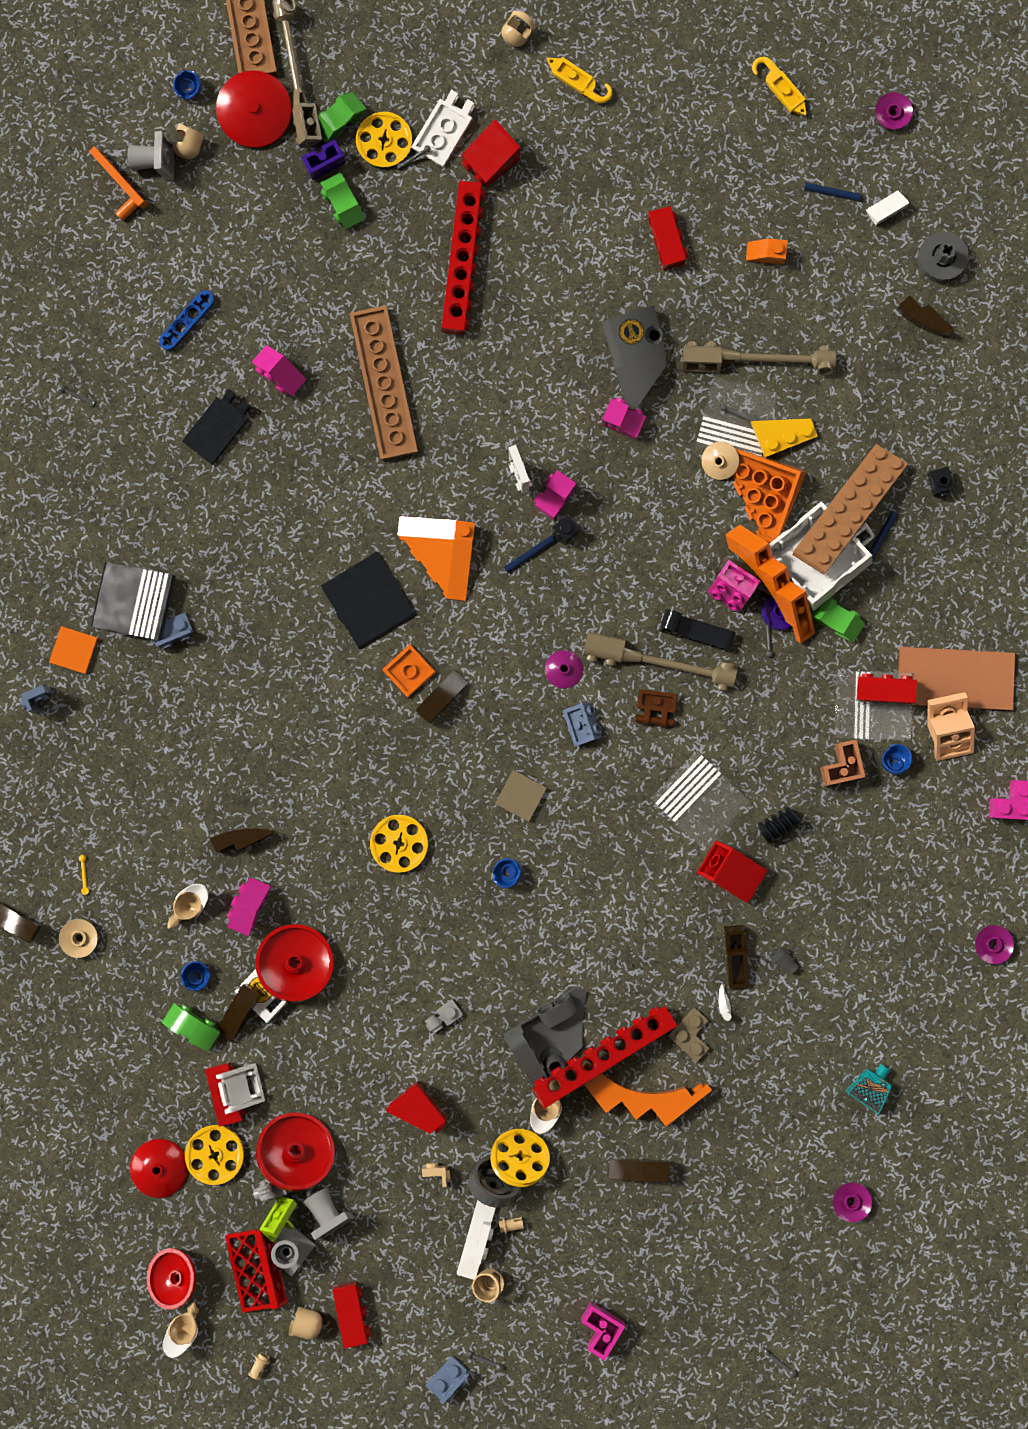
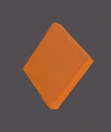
[49,626,98,674]
[382,644,436,698]

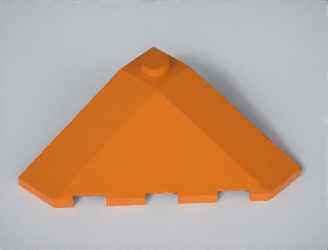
[733,448,806,542]
[398,517,475,601]

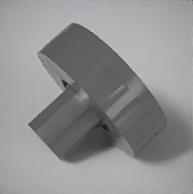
[917,231,969,283]
[468,1156,521,1208]

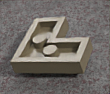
[668,1007,709,1063]

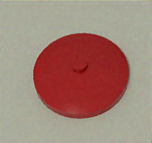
[216,71,292,148]
[255,924,334,1002]
[256,1112,335,1192]

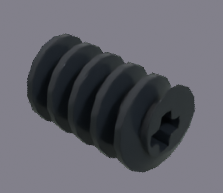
[758,806,802,845]

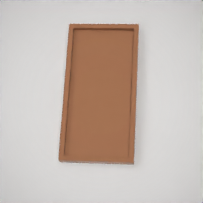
[898,647,1015,711]

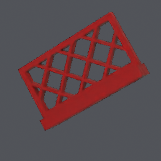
[225,1228,288,1312]

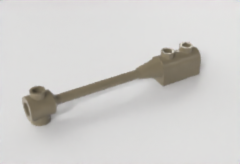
[273,0,322,148]
[682,341,836,375]
[583,632,737,691]

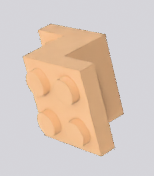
[927,692,975,761]

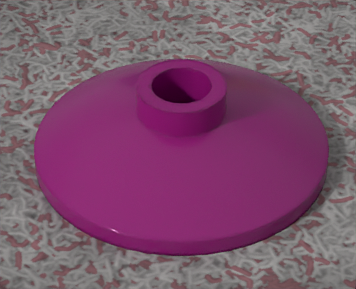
[875,92,913,130]
[545,650,583,688]
[975,925,1014,964]
[833,1182,872,1222]

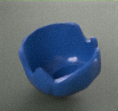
[173,70,202,100]
[882,744,912,775]
[492,858,522,888]
[181,961,210,991]

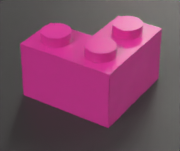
[252,345,307,396]
[602,398,646,440]
[534,470,576,521]
[989,780,1028,820]
[227,877,271,936]
[581,1301,625,1361]

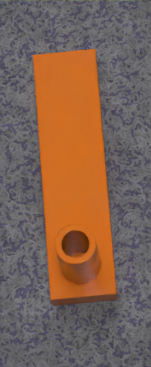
[89,146,149,221]

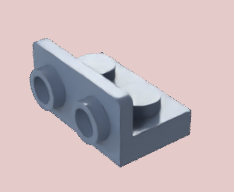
[155,613,194,650]
[21,685,53,713]
[562,702,602,746]
[425,1355,469,1405]

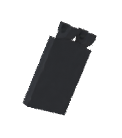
[182,389,251,465]

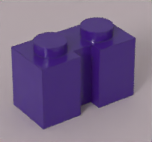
[301,140,345,181]

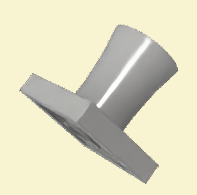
[127,131,175,181]
[303,1188,355,1240]
[271,1227,316,1276]

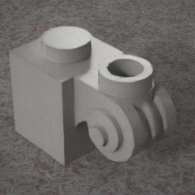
[253,1178,291,1202]

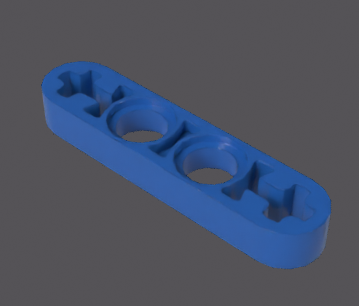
[159,290,215,351]

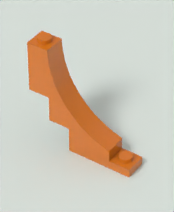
[725,525,815,643]
[582,1062,712,1126]

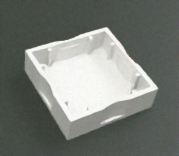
[769,502,872,611]

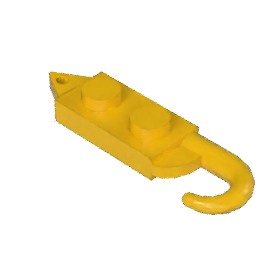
[547,57,613,104]
[752,57,806,116]

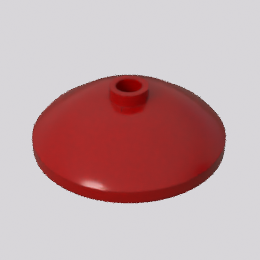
[130,1139,188,1198]
[147,1248,196,1309]

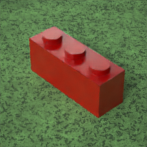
[648,206,688,270]
[856,673,917,705]
[205,1062,246,1127]
[332,1281,371,1349]

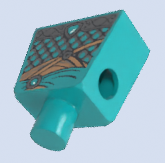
[845,1064,892,1115]

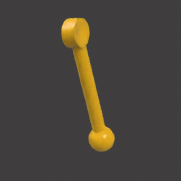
[79,855,89,895]

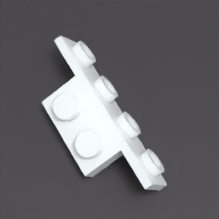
[457,1200,495,1280]

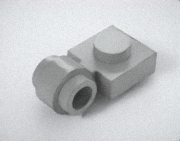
[425,999,463,1033]

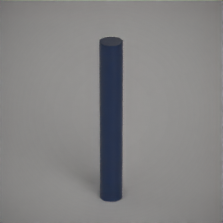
[804,183,861,201]
[869,511,898,561]
[504,536,555,573]

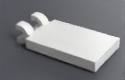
[411,90,475,168]
[508,445,532,494]

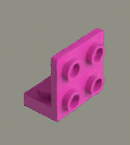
[708,560,760,613]

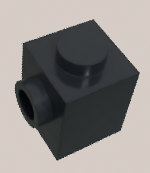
[927,466,955,498]
[552,515,579,545]

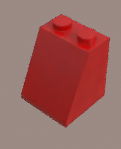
[461,119,520,188]
[697,840,767,904]
[386,1081,447,1134]

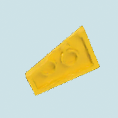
[751,419,818,457]

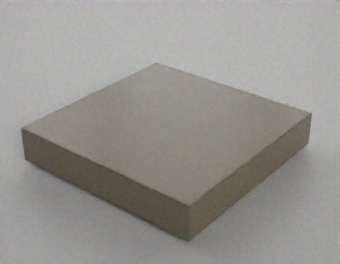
[495,770,547,822]

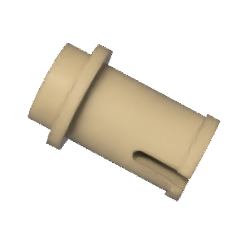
[499,1217,524,1234]
[249,1352,270,1380]

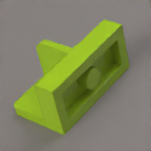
[259,1196,297,1242]

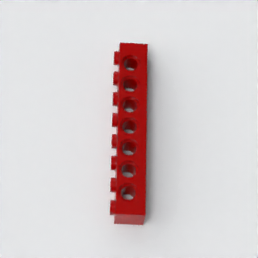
[441,180,485,335]
[531,1006,677,1109]

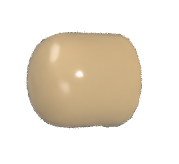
[501,11,535,47]
[173,124,204,160]
[472,1268,504,1303]
[289,1307,322,1340]

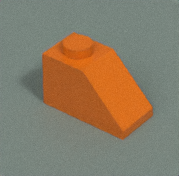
[746,238,788,265]

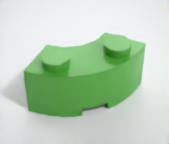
[318,92,366,143]
[320,173,365,230]
[810,597,865,643]
[162,1003,220,1052]

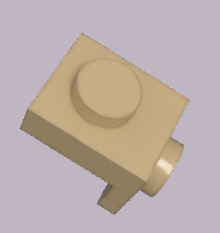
[422,1162,450,1187]

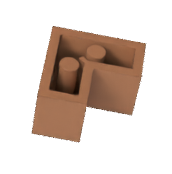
[820,739,865,786]

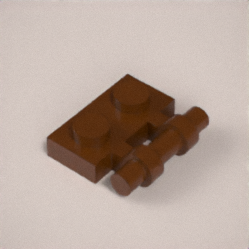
[635,689,677,727]

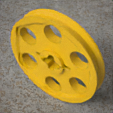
[356,112,412,167]
[370,815,428,873]
[185,1125,244,1185]
[491,1129,550,1187]

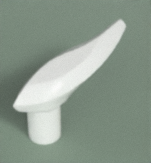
[718,984,731,1021]

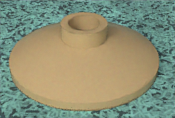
[702,442,739,480]
[59,919,98,958]

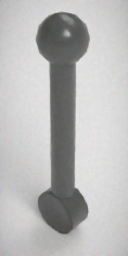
[397,145,431,170]
[59,385,95,406]
[720,404,757,424]
[766,624,773,658]
[762,1348,796,1377]
[465,1351,505,1371]

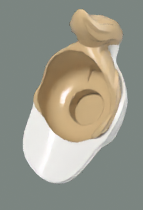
[167,884,208,929]
[530,1081,562,1134]
[163,1302,199,1358]

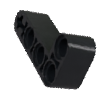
[659,609,736,651]

